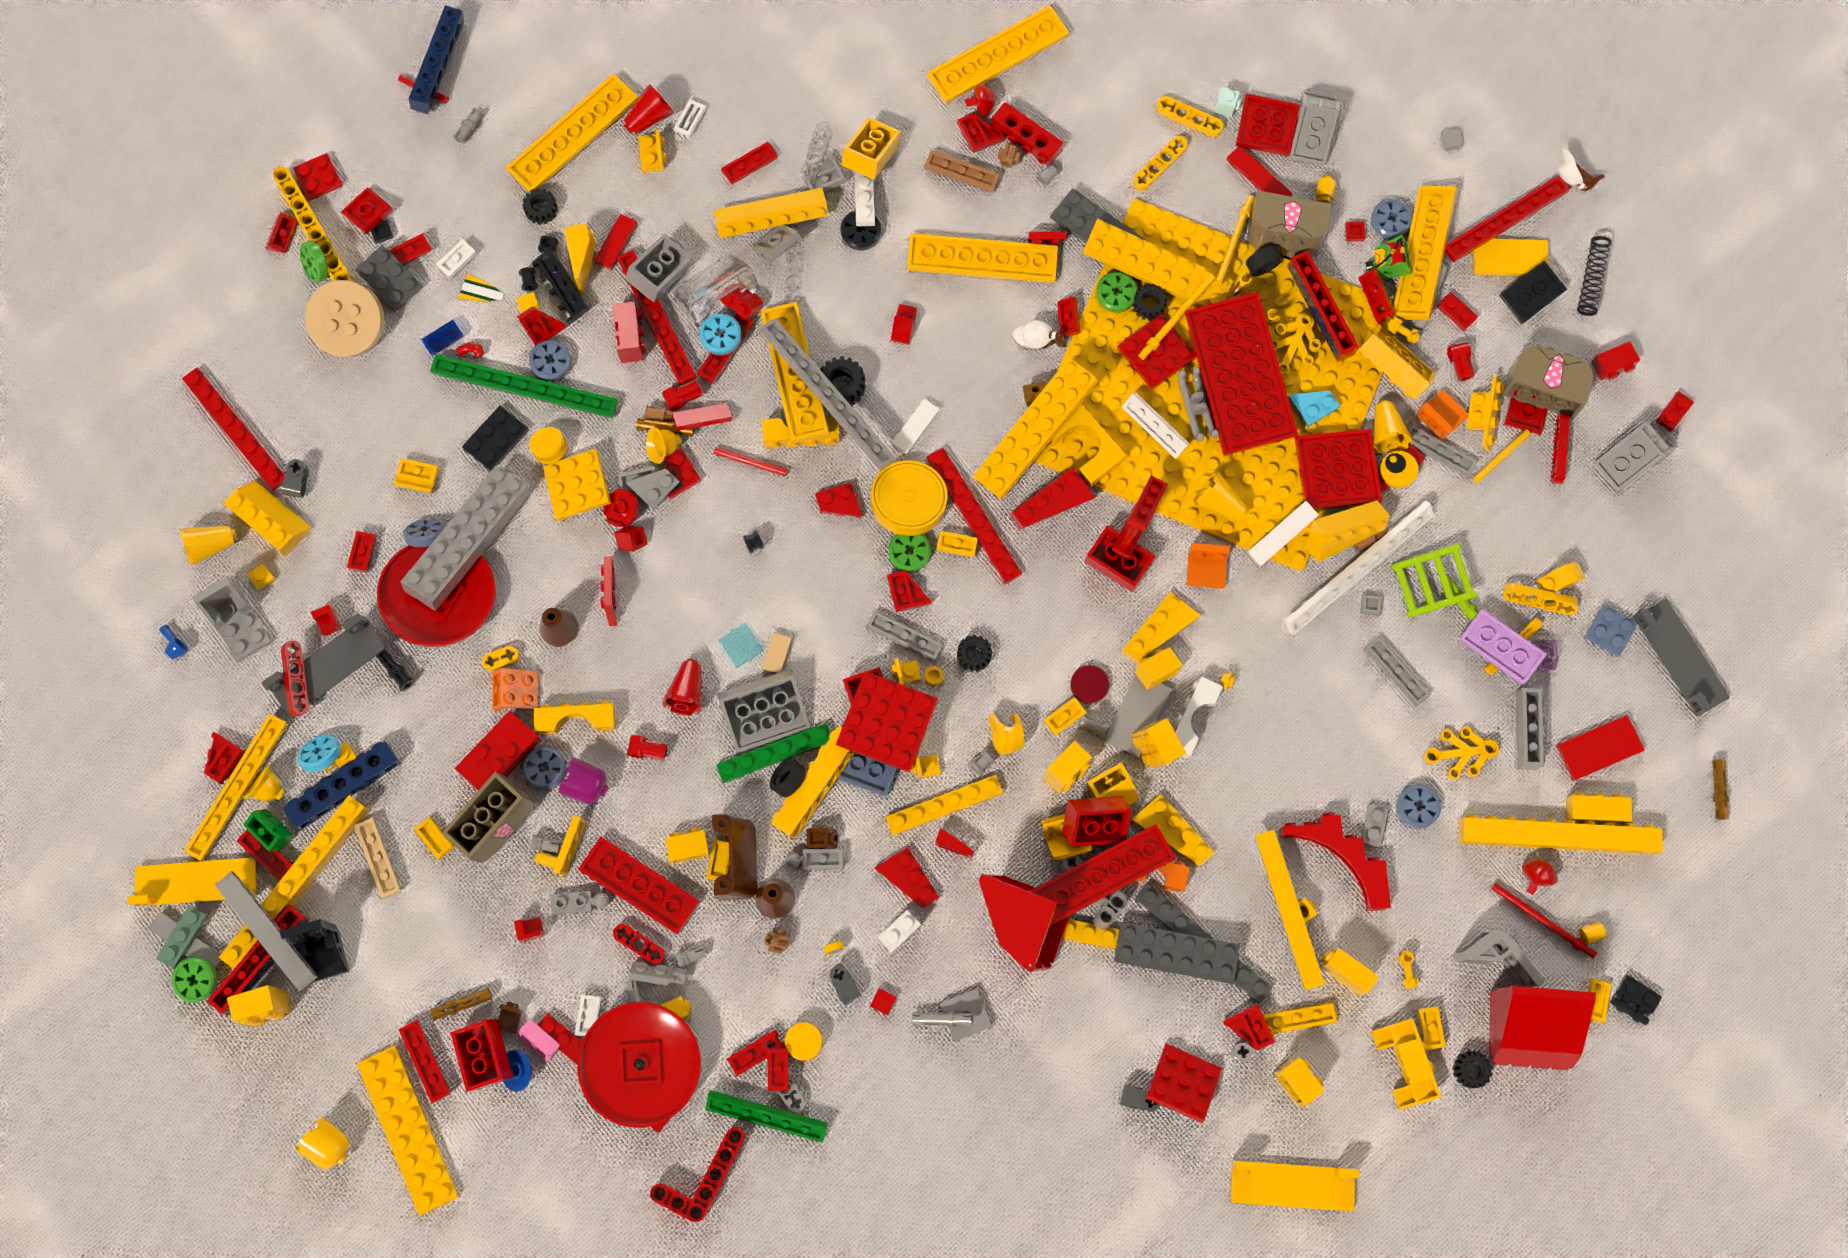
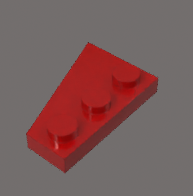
[874,847,939,909]

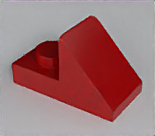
[891,304,917,345]

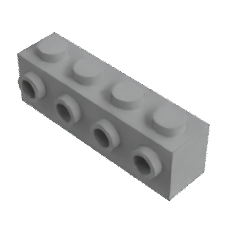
[1516,688,1545,770]

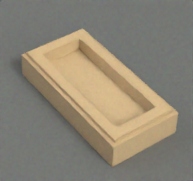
[761,632,792,674]

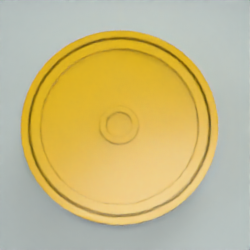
[870,460,948,536]

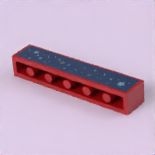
[1287,251,1359,363]
[206,905,310,1015]

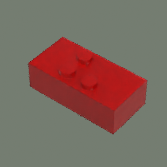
[454,711,542,791]

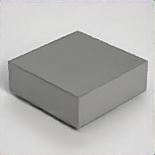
[1441,129,1463,150]
[1360,594,1382,616]

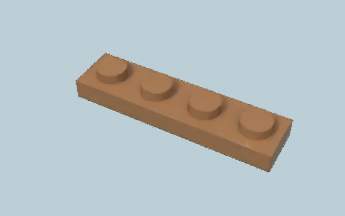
[924,150,1000,193]

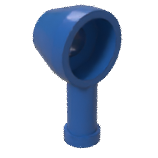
[159,625,188,659]

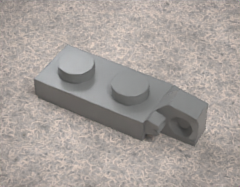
[629,961,687,986]

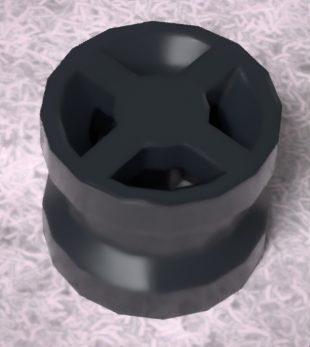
[743,530,764,554]

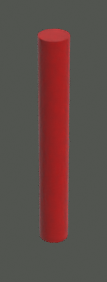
[398,74,449,104]

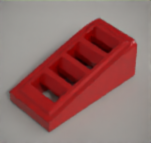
[935,828,974,858]

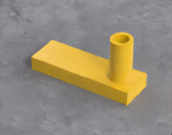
[535,815,586,877]

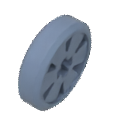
[1371,199,1413,239]
[529,340,572,381]
[403,518,446,547]
[522,746,567,790]
[1396,784,1441,828]

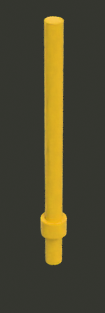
[1215,195,1254,285]
[1138,274,1216,360]

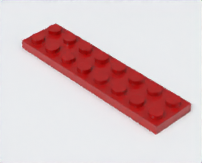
[1029,824,1176,927]

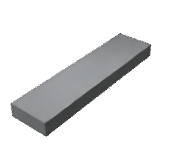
[1408,424,1478,478]
[866,610,944,662]
[1364,636,1431,708]
[148,911,223,970]

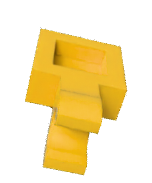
[323,742,357,772]

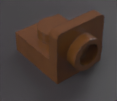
[806,828,839,849]
[498,1001,523,1034]

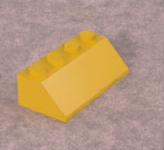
[1358,324,1436,400]
[223,481,312,556]

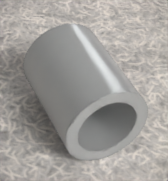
[1037,165,1058,185]

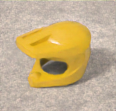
[989,713,1024,756]

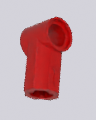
[1447,342,1475,382]
[662,380,703,411]
[626,735,668,761]

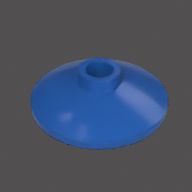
[503,1050,532,1092]

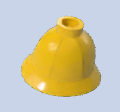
[646,427,682,464]
[243,764,284,801]

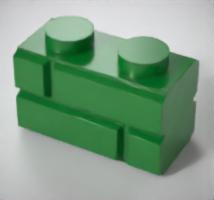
[243,809,293,852]

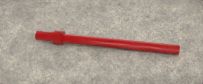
[1491,883,1598,959]

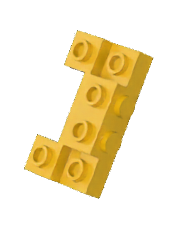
[1370,1018,1441,1110]

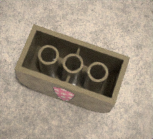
[1247,191,1331,258]
[1502,346,1593,419]
[442,772,534,863]

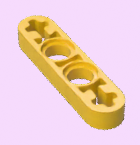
[1156,96,1223,137]
[1133,136,1188,191]
[1503,583,1578,615]

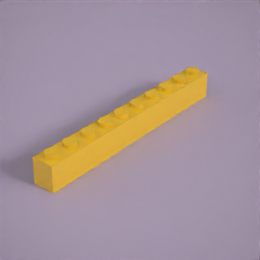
[219,795,370,969]
[1459,814,1663,855]

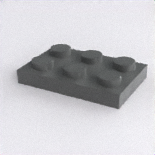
[355,244,423,312]

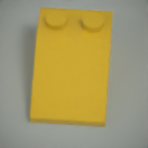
[564,223,597,293]

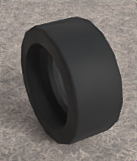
[769,758,806,798]

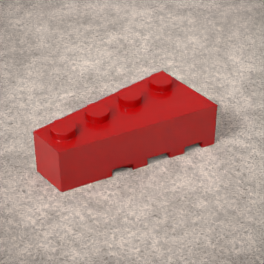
[1009,467,1096,530]

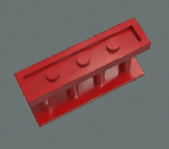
[1112,475,1168,559]

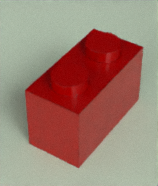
[1591,341,1641,381]

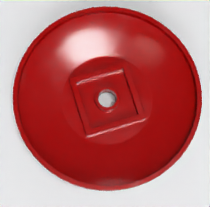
[377,545,496,647]
[577,1002,701,1128]

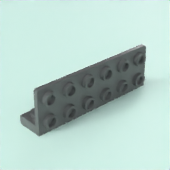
[1633,599,1730,716]
[262,613,386,717]

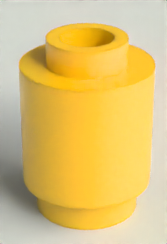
[1315,176,1337,204]

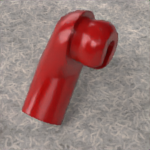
[456,342,485,358]

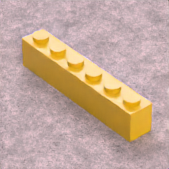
[713,188,828,239]
[771,725,855,840]

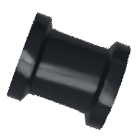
[518,267,538,291]

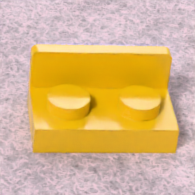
[638,129,667,173]

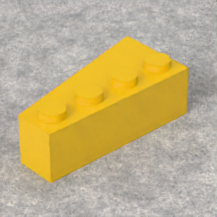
[1305,501,1390,562]

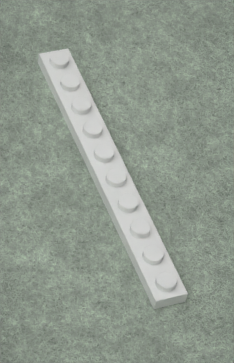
[1285,501,1434,635]

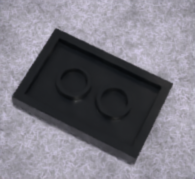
[1499,260,1567,324]
[462,405,529,472]

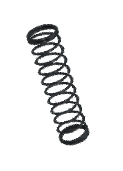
[1577,236,1612,316]

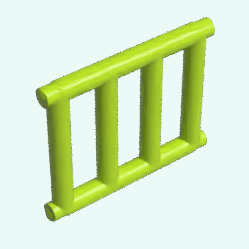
[1391,543,1478,618]

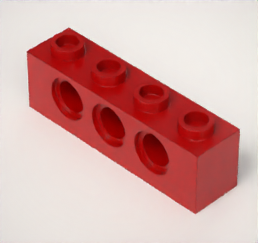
[991,102,1064,165]

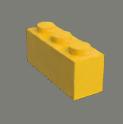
[1566,792,1632,824]

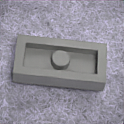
[1361,804,1389,848]

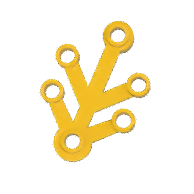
[1272,313,1321,379]
[1423,727,1499,780]

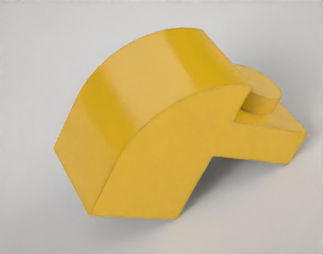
[1537,562,1586,593]

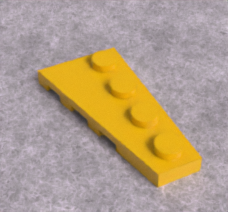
[1131,794,1214,867]

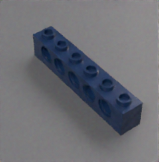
[408,5,464,114]
[283,741,402,831]

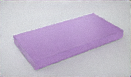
[1459,609,1547,686]

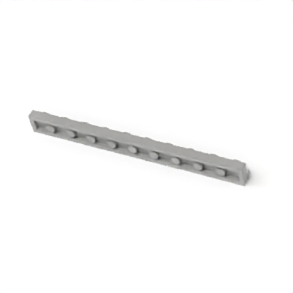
[760,318,896,471]

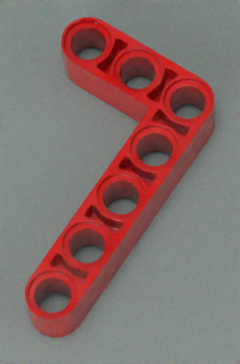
[650,1127,746,1222]

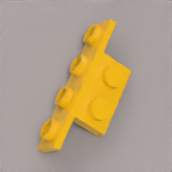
[1466,376,1504,452]

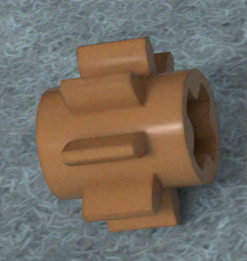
[997,144,1021,168]
[765,928,790,954]

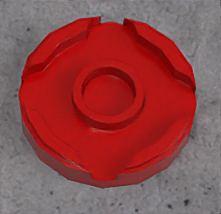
[603,489,639,527]

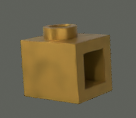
[1023,380,1047,407]

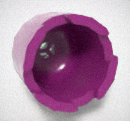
[558,758,609,804]

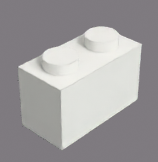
[878,910,921,954]

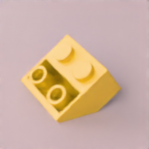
[1085,763,1139,805]

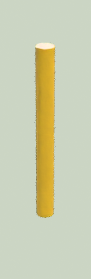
[1473,429,1531,484]

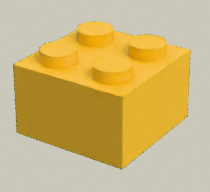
[1274,1057,1325,1106]

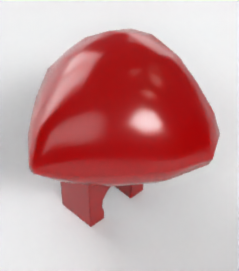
[965,83,996,118]
[1522,859,1558,895]

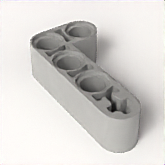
[1059,855,1127,930]

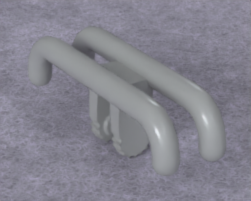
[1178,367,1219,442]

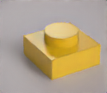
[247,563,276,591]

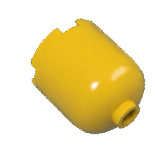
[295,1116,349,1170]

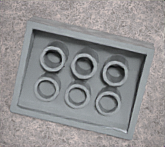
[717,669,811,753]

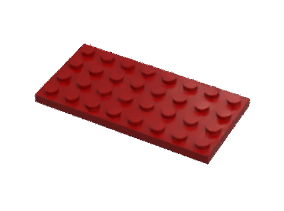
[1185,291,1298,456]

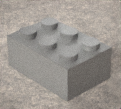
[625,234,693,303]

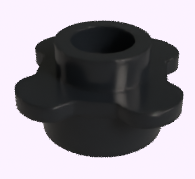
[538,235,559,253]

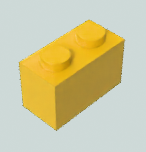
[1135,647,1183,691]
[665,828,710,864]

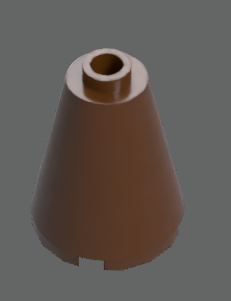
[539,608,578,647]
[755,879,795,919]

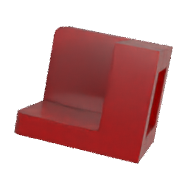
[614,525,648,552]
[311,604,342,636]
[514,917,545,943]

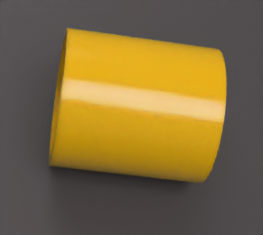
[1579,921,1607,945]

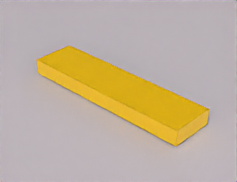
[1264,1002,1338,1034]

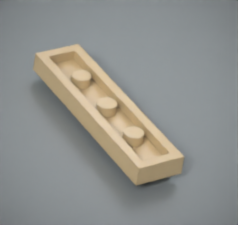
[354,818,402,899]

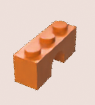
[1137,861,1190,893]

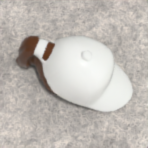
[1558,148,1605,191]
[1013,320,1067,349]

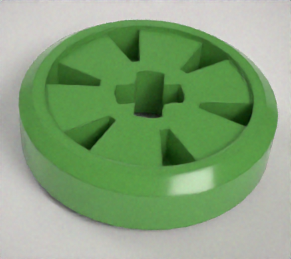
[300,241,328,283]
[1096,271,1138,313]
[888,534,931,572]
[172,957,218,1003]

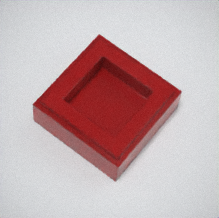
[1345,222,1365,241]
[870,988,897,1016]

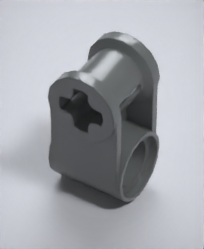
[282,459,309,498]
[830,966,862,1006]
[1120,1084,1160,1112]

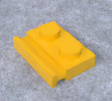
[393,458,439,494]

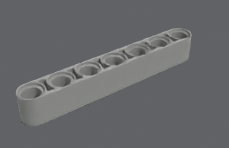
[215,871,317,991]

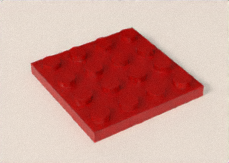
[1294,429,1382,510]
[836,671,939,773]

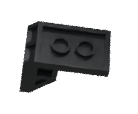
[280,919,349,984]

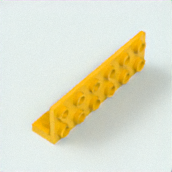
[891,658,941,779]
[127,857,257,907]
[1230,1160,1360,1211]

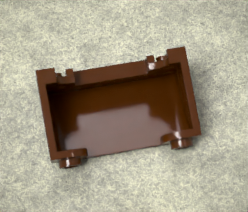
[712,814,758,901]

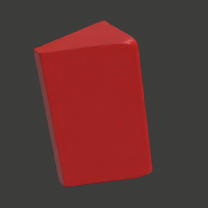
[265,212,298,254]

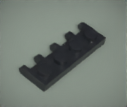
[531,248,590,324]

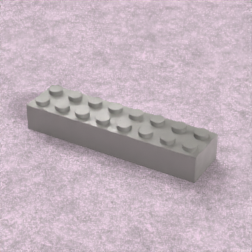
[401,465,530,611]

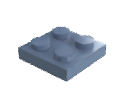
[1584,604,1638,657]

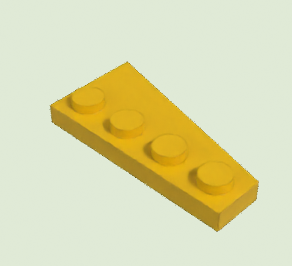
[1122,592,1201,663]

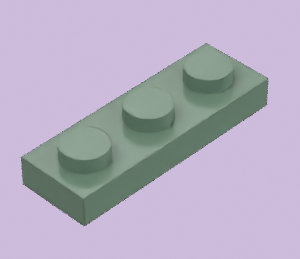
[156,905,208,969]

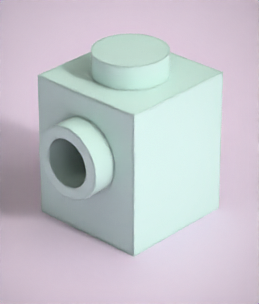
[1214,86,1241,118]

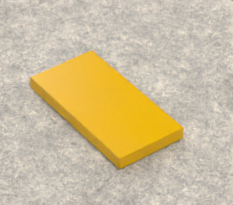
[1473,238,1549,276]

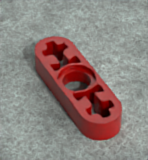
[613,924,665,965]

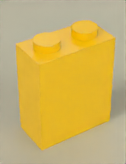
[1320,948,1379,996]

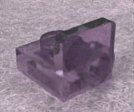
[1535,640,1558,670]

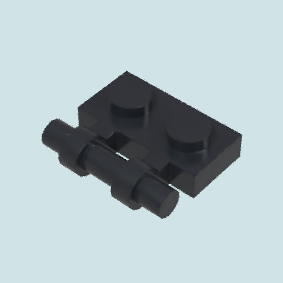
[1610,974,1662,1026]

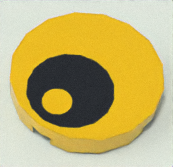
[1379,451,1419,489]

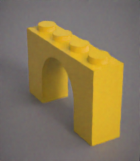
[1050,402,1127,488]

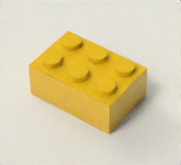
[841,117,901,180]
[1131,718,1186,769]
[1043,741,1092,795]
[227,985,291,1027]

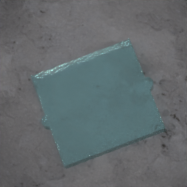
[719,623,764,668]

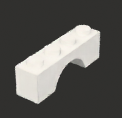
[1174,677,1223,759]

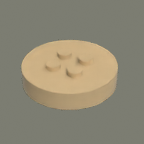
[305,280,384,357]

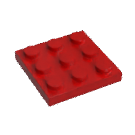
[1235,93,1300,157]
[1117,314,1196,390]
[1145,1043,1222,1123]

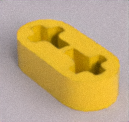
[482,646,520,672]

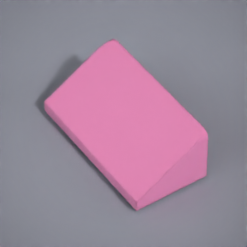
[518,1020,560,1063]

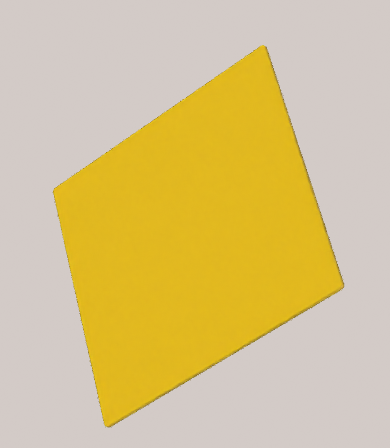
[1034,199,1404,571]

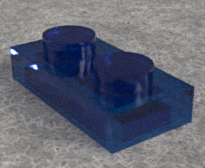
[421,319,464,356]

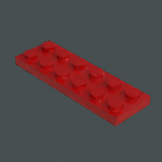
[578,836,700,935]

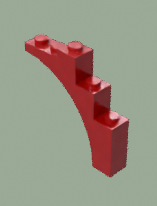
[1279,812,1391,911]

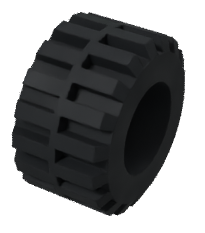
[820,356,865,406]

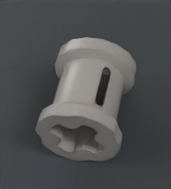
[968,750,994,776]
[1231,1043,1252,1062]

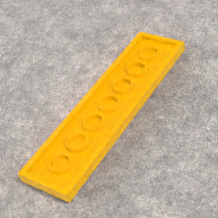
[927,5,1069,104]
[505,73,639,193]
[1392,186,1457,320]
[1082,219,1233,307]
[907,233,1058,283]
[760,302,829,444]
[973,357,1099,500]
[357,1046,459,1216]

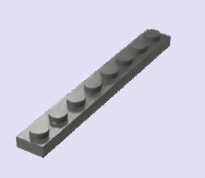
[1135,884,1272,1004]

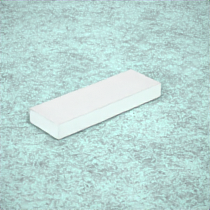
[891,399,940,455]

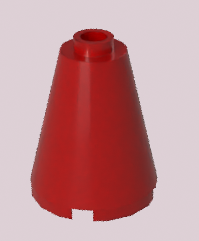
[623,84,674,134]
[662,659,702,716]

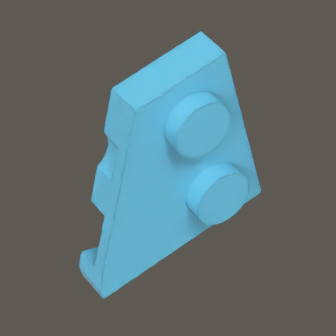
[1288,391,1340,427]

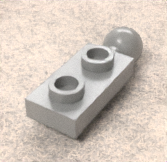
[785,849,843,870]
[551,891,610,915]

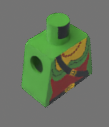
[1366,235,1412,279]

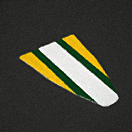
[458,274,503,301]

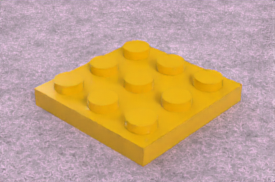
[543,449,611,521]

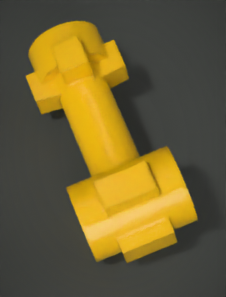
[1386,316,1420,343]
[1397,950,1419,989]

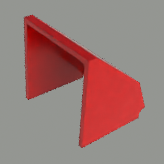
[979,873,1070,972]
[1489,986,1596,1070]

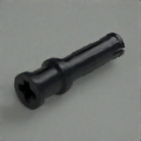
[376,650,415,691]

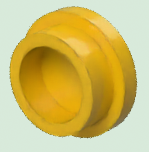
[1220,671,1236,691]

